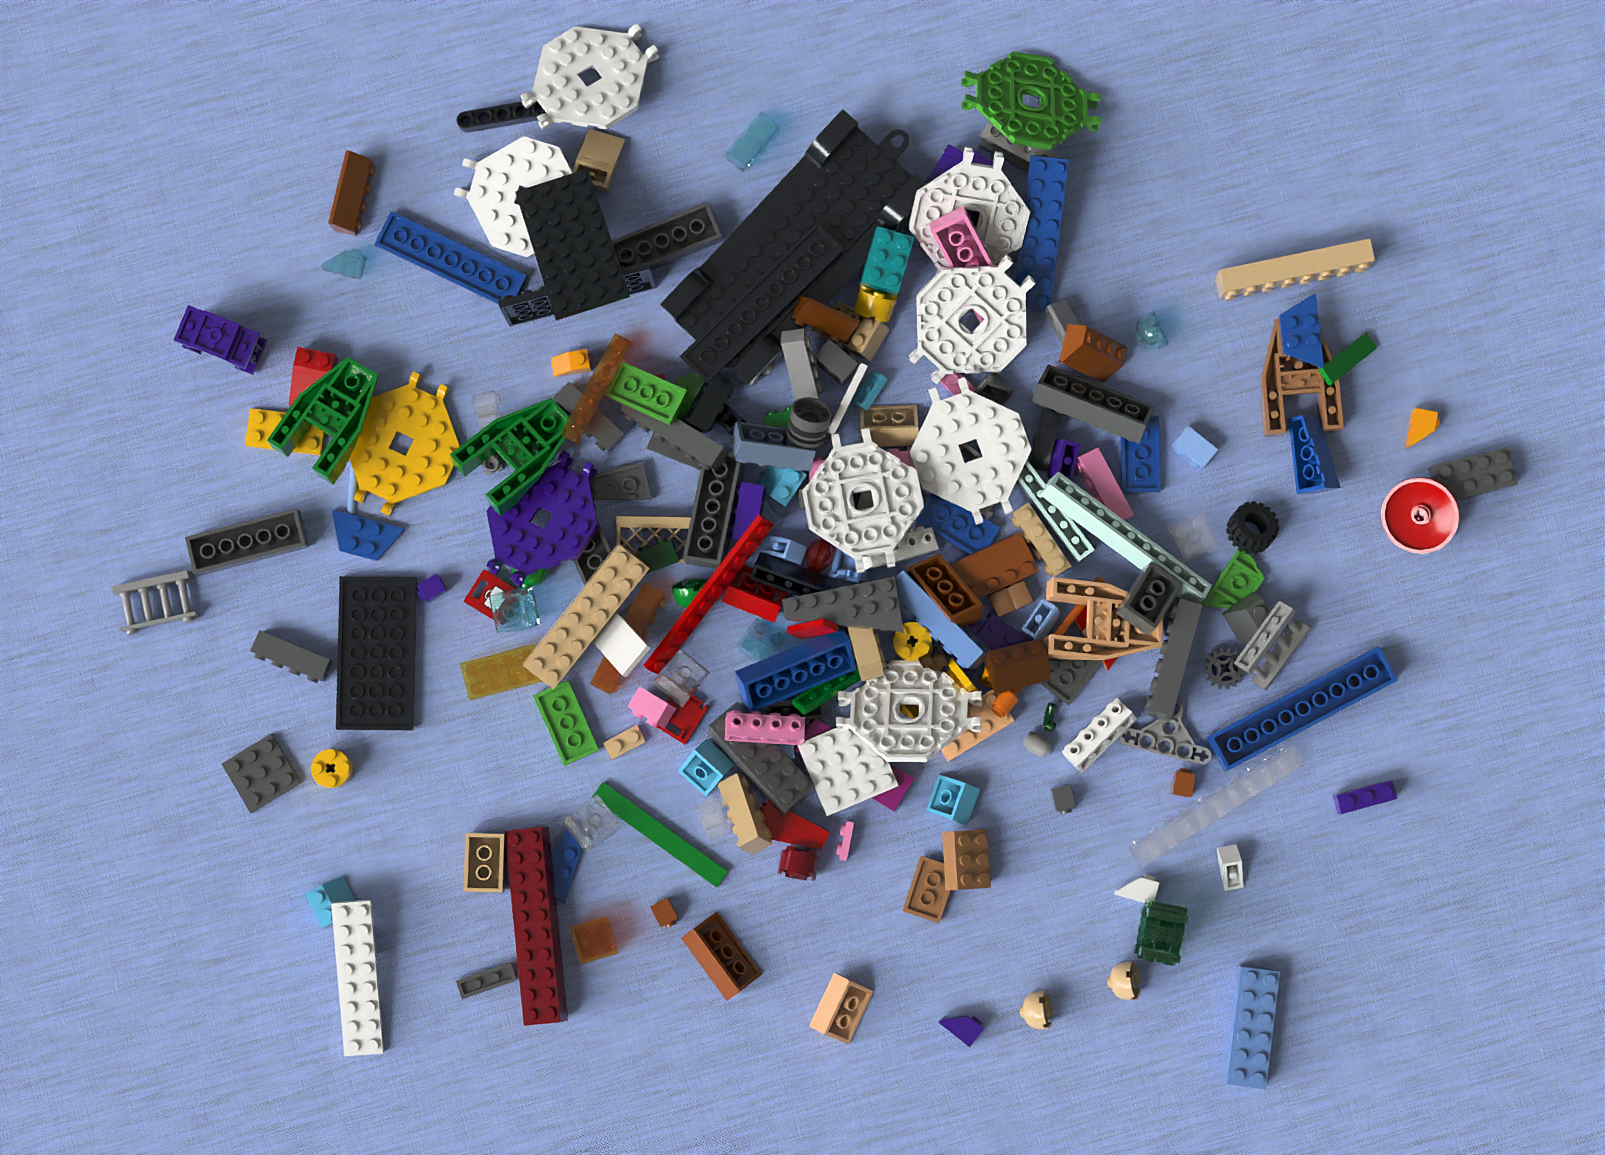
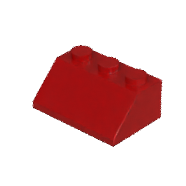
[721,565,788,623]

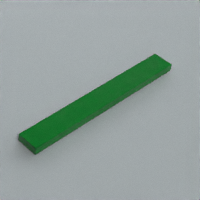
[591,782,728,887]

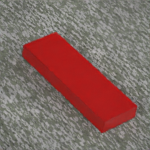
[786,618,838,640]

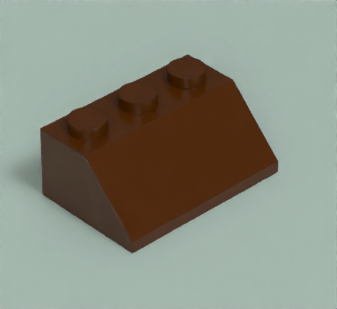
[791,296,860,343]
[983,638,1050,695]

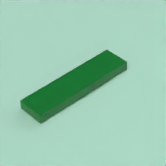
[1318,332,1377,385]
[792,667,861,715]

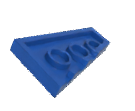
[551,824,589,904]

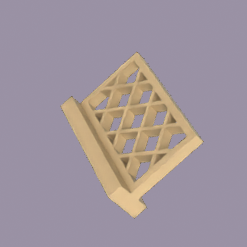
[616,515,691,563]

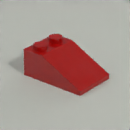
[288,347,338,406]

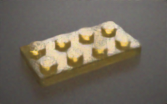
[460,644,543,701]

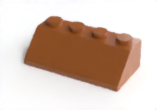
[328,150,376,236]
[1059,324,1128,382]
[950,532,1039,599]
[907,553,983,627]
[681,912,762,1001]

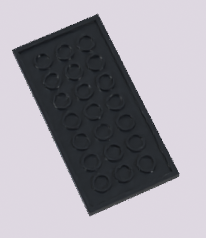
[515,169,630,321]
[498,261,656,327]
[336,576,417,731]

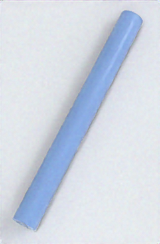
[347,465,357,515]

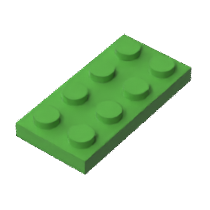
[605,362,689,426]
[533,680,600,766]

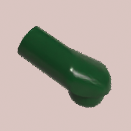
[1043,703,1057,732]

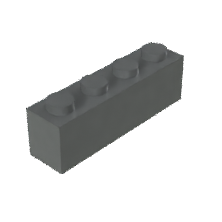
[553,382,625,453]
[250,630,333,683]

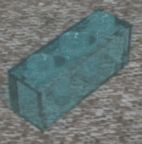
[725,111,780,172]

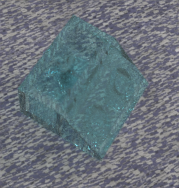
[735,617,789,662]

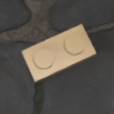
[603,725,646,760]

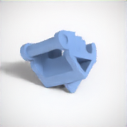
[828,546,874,584]

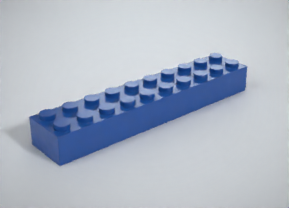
[1206,646,1398,772]

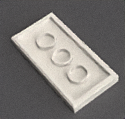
[826,363,868,439]
[592,610,650,677]

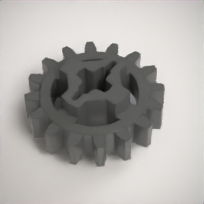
[1203,648,1245,690]

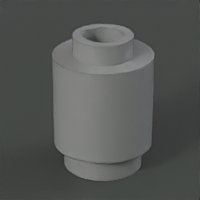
[1022,731,1052,758]

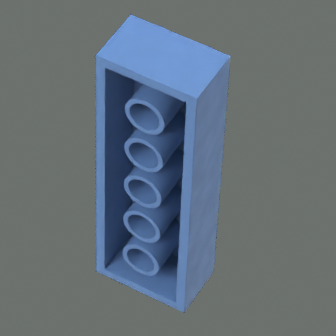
[896,570,991,669]
[1224,966,1280,1090]

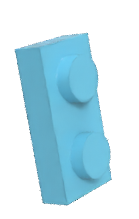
[852,370,888,411]

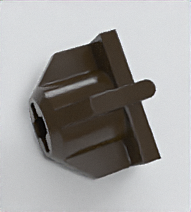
[918,646,951,671]

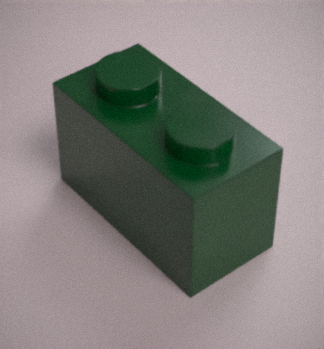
[635,538,680,574]

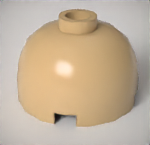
[1107,961,1140,1000]
[1020,990,1053,1030]

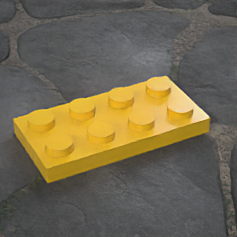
[245,408,325,456]

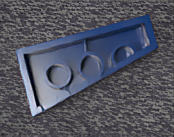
[1288,415,1341,494]

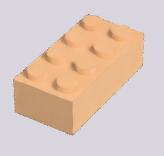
[941,689,1014,762]

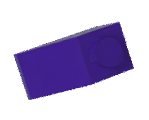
[938,1016,984,1047]

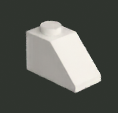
[1217,844,1244,891]
[1114,875,1159,905]

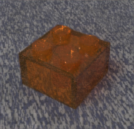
[569,915,619,965]

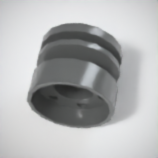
[786,397,832,448]

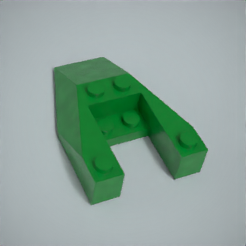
[266,357,379,485]
[450,398,576,516]

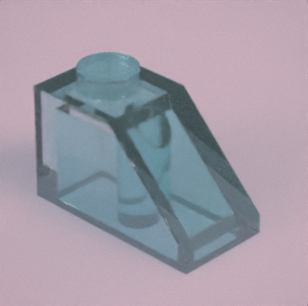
[321,249,367,280]

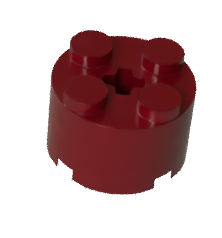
[778,846,820,881]

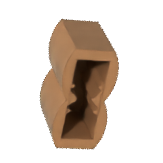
[988,581,1034,617]

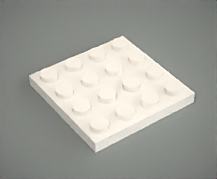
[797,728,898,816]

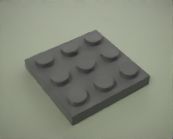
[1039,625,1103,706]
[221,734,301,813]

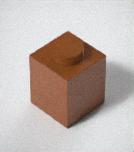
[1171,768,1196,798]
[650,898,679,929]

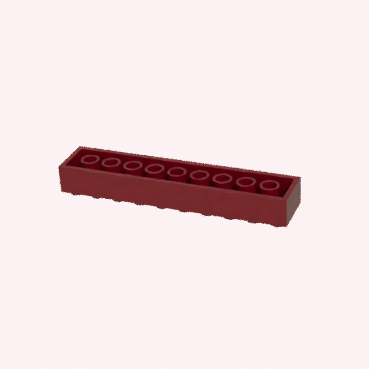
[504,827,568,1026]

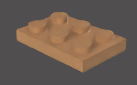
[902,856,950,923]

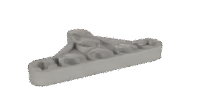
[1118,701,1212,765]

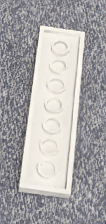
[331,899,384,1056]

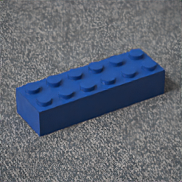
[735,628,856,712]

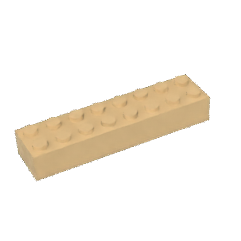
[1215,238,1375,301]
[523,542,650,690]

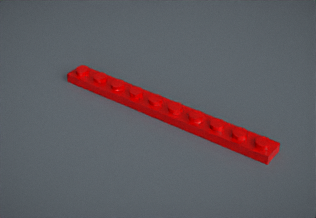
[644,514,775,675]

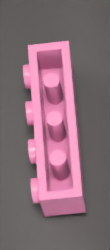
[1075,448,1134,521]
[725,710,805,745]

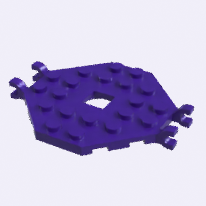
[486,450,600,587]

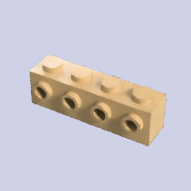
[1011,502,1071,577]

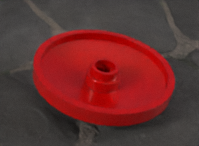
[1381,477,1460,554]

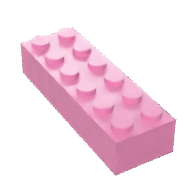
[929,206,995,323]

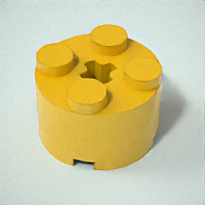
[854,285,898,322]
[893,622,932,661]
[310,749,353,788]

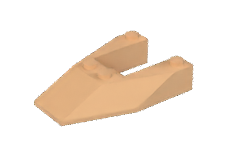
[1044,577,1163,660]

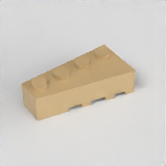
[717,773,773,855]

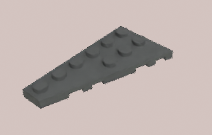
[782,576,905,633]

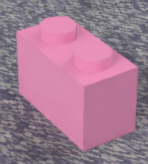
[628,687,676,728]

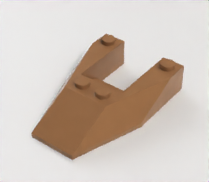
[1261,319,1344,437]

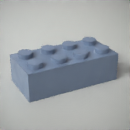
[731,421,816,471]

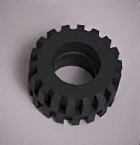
[1226,501,1280,555]

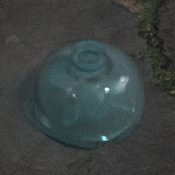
[1134,311,1169,350]

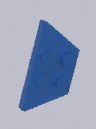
[1279,294,1324,368]
[332,510,405,561]

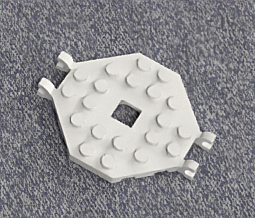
[520,24,659,130]
[454,136,574,257]
[909,146,1030,275]
[908,254,1035,384]
[910,377,1032,525]
[802,428,924,573]
[836,660,982,762]

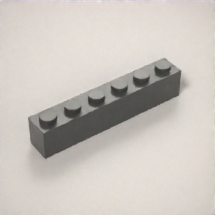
[621,405,729,471]

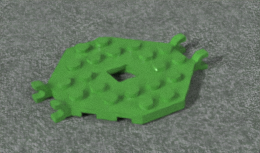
[961,51,1102,150]

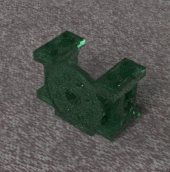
[1133,900,1188,966]

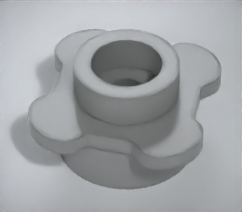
[482,454,503,475]

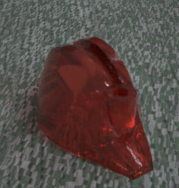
[806,536,835,573]

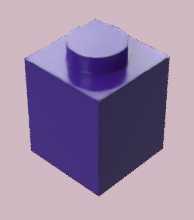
[416,574,448,603]

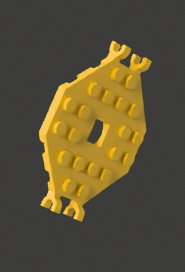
[349,371,460,516]

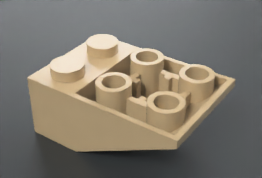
[573,129,625,193]
[821,301,889,362]

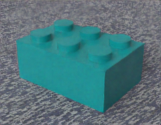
[859,226,914,295]

